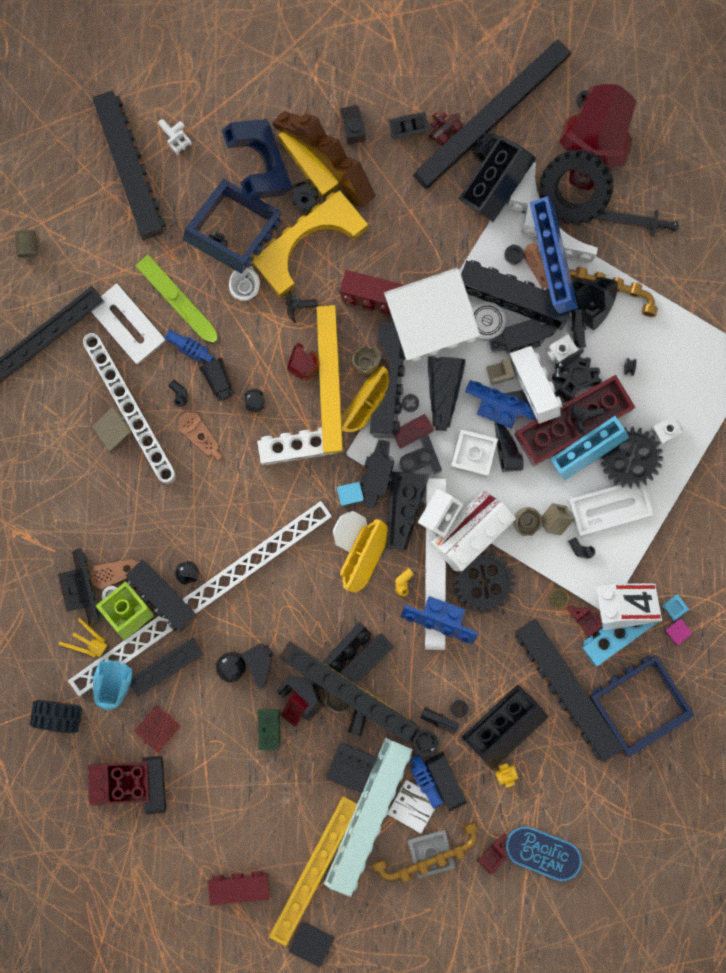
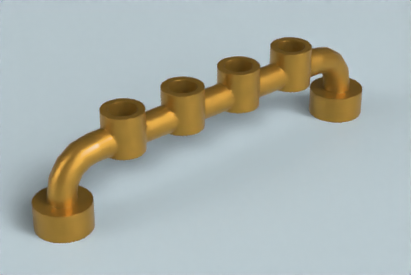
[569,267,658,317]
[371,821,479,883]

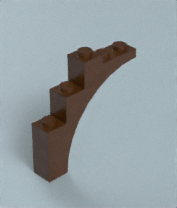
[272,111,376,207]

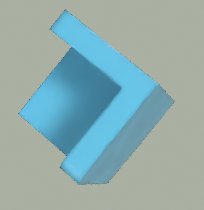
[337,482,363,507]

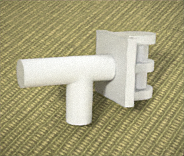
[158,119,192,155]

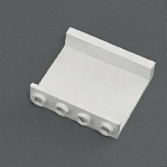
[384,268,480,362]

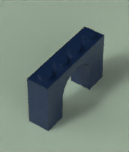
[222,119,292,200]

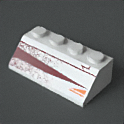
[430,491,516,571]

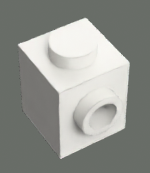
[547,334,578,363]
[650,416,683,445]

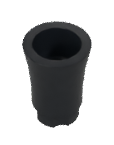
[198,358,235,402]

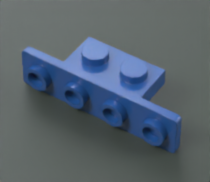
[465,380,537,428]
[400,596,478,644]

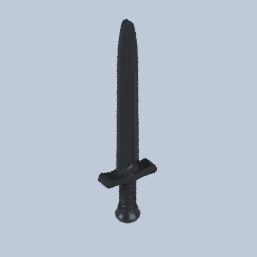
[596,210,679,237]

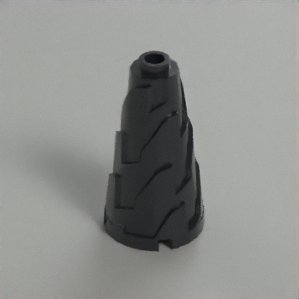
[427,356,466,431]

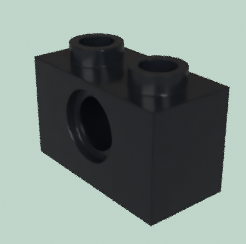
[388,111,429,139]

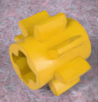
[495,763,518,788]

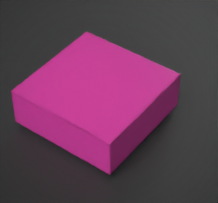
[664,618,692,646]

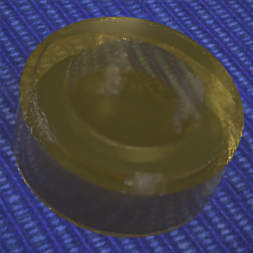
[549,588,569,608]

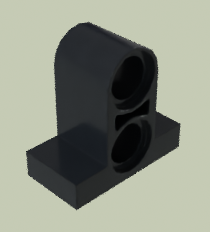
[399,434,442,475]

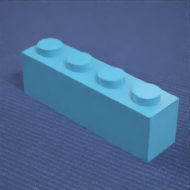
[550,416,629,480]

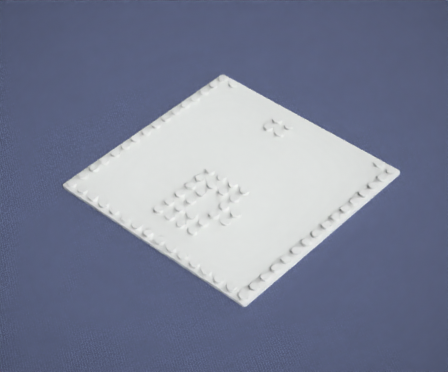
[347,203,726,610]

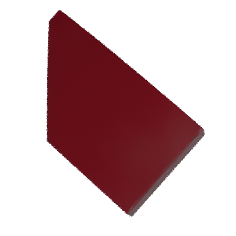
[567,606,603,637]
[477,833,507,875]

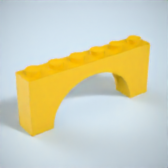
[252,190,368,299]

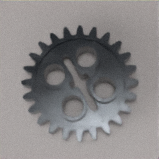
[600,427,663,489]
[453,551,516,613]

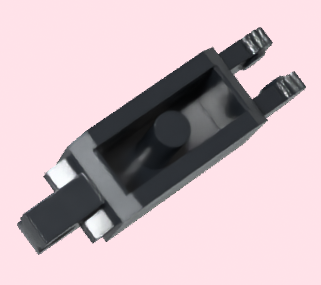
[489,319,556,353]
[361,440,394,508]

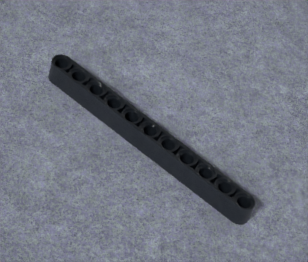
[413,39,572,189]

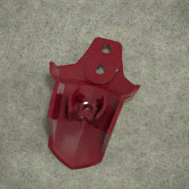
[559,84,637,190]

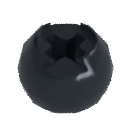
[244,389,264,413]
[175,561,199,585]

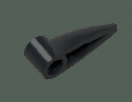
[494,422,524,472]

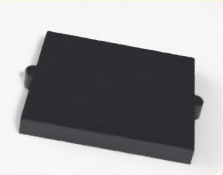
[289,922,334,967]

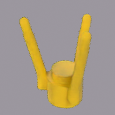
[58,618,108,658]

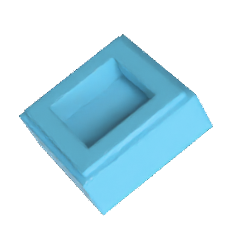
[662,594,689,621]

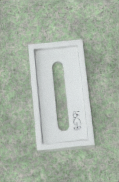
[92,283,166,365]
[568,482,654,537]

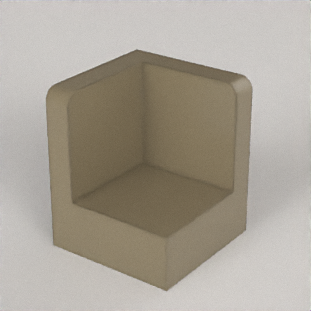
[486,358,515,385]
[541,503,574,535]

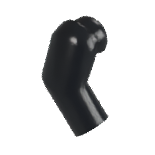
[568,537,596,559]

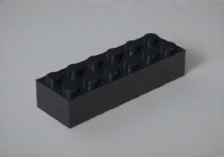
[461,260,571,331]

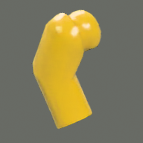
[395,568,414,597]

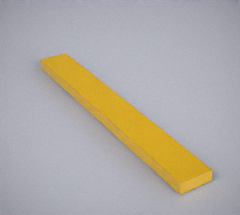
[317,305,343,454]
[269,796,358,947]

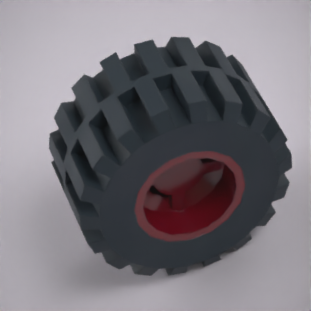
[29,700,82,733]

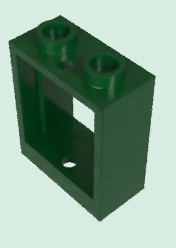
[258,709,280,750]

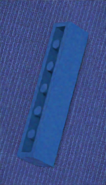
[530,196,578,314]

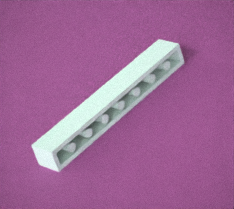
[324,738,412,897]

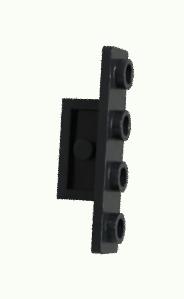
[58,548,99,626]

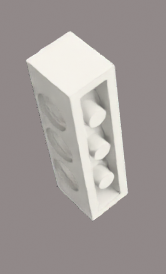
[257,427,337,466]

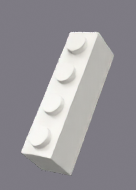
[510,346,562,424]

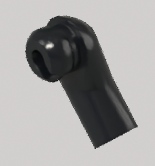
[168,379,187,407]

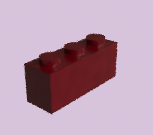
[208,870,270,906]

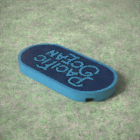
[506,826,582,881]

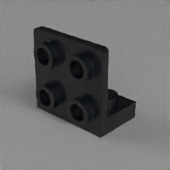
[326,742,377,793]

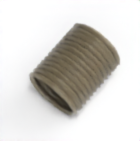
[15,229,37,258]

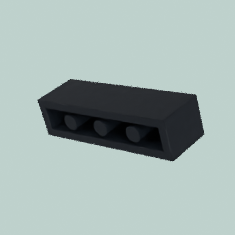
[125,559,198,632]

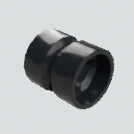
[412,729,439,756]

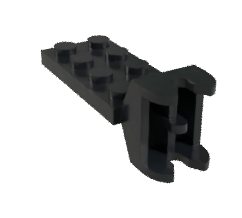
[277,621,371,721]

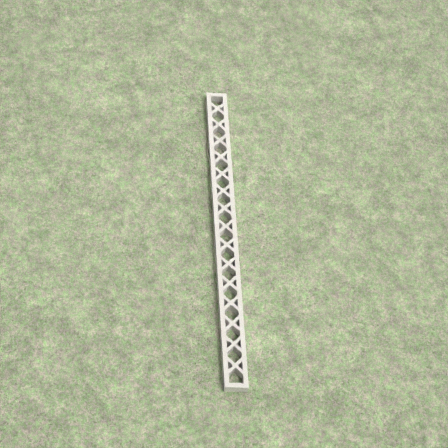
[68,501,332,696]

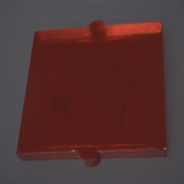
[134,705,180,752]

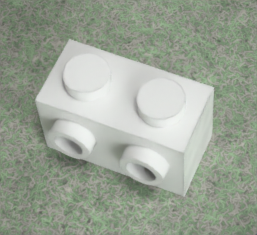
[418,489,463,538]

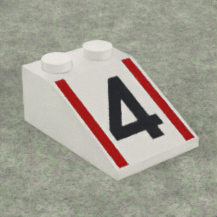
[596,584,662,631]

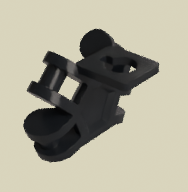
[551,349,602,401]

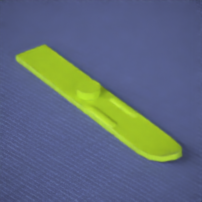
[135,255,217,342]

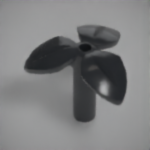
[286,291,317,323]
[571,403,604,435]

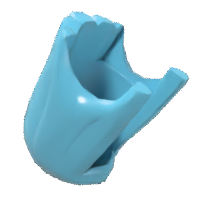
[93,660,132,710]

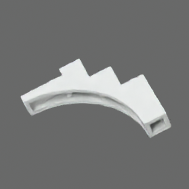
[507,163,598,262]

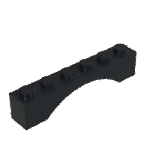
[370,322,405,438]

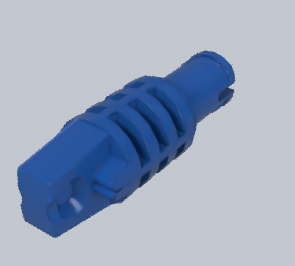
[165,329,215,363]
[409,755,443,809]

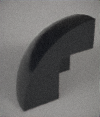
[572,277,618,331]

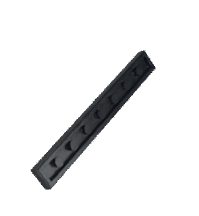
[0,286,105,383]

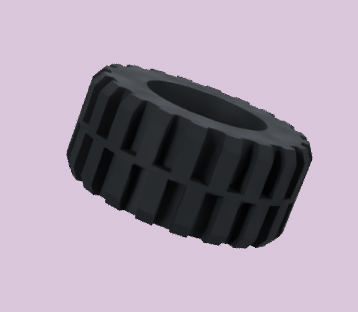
[539,149,614,225]

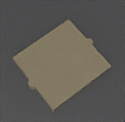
[92,406,132,452]

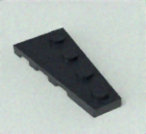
[386,471,430,550]

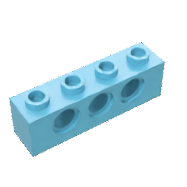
[581,622,658,667]

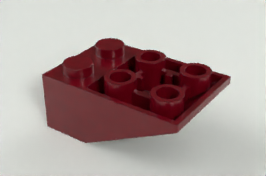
[88,762,149,805]

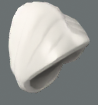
[229,266,260,301]

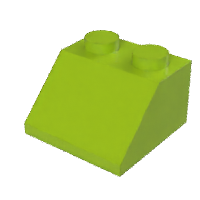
[96,582,154,641]

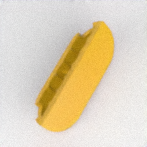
[341,366,390,432]
[340,520,388,592]

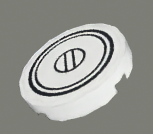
[472,302,506,340]

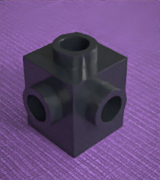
[471,133,499,163]
[290,179,319,211]

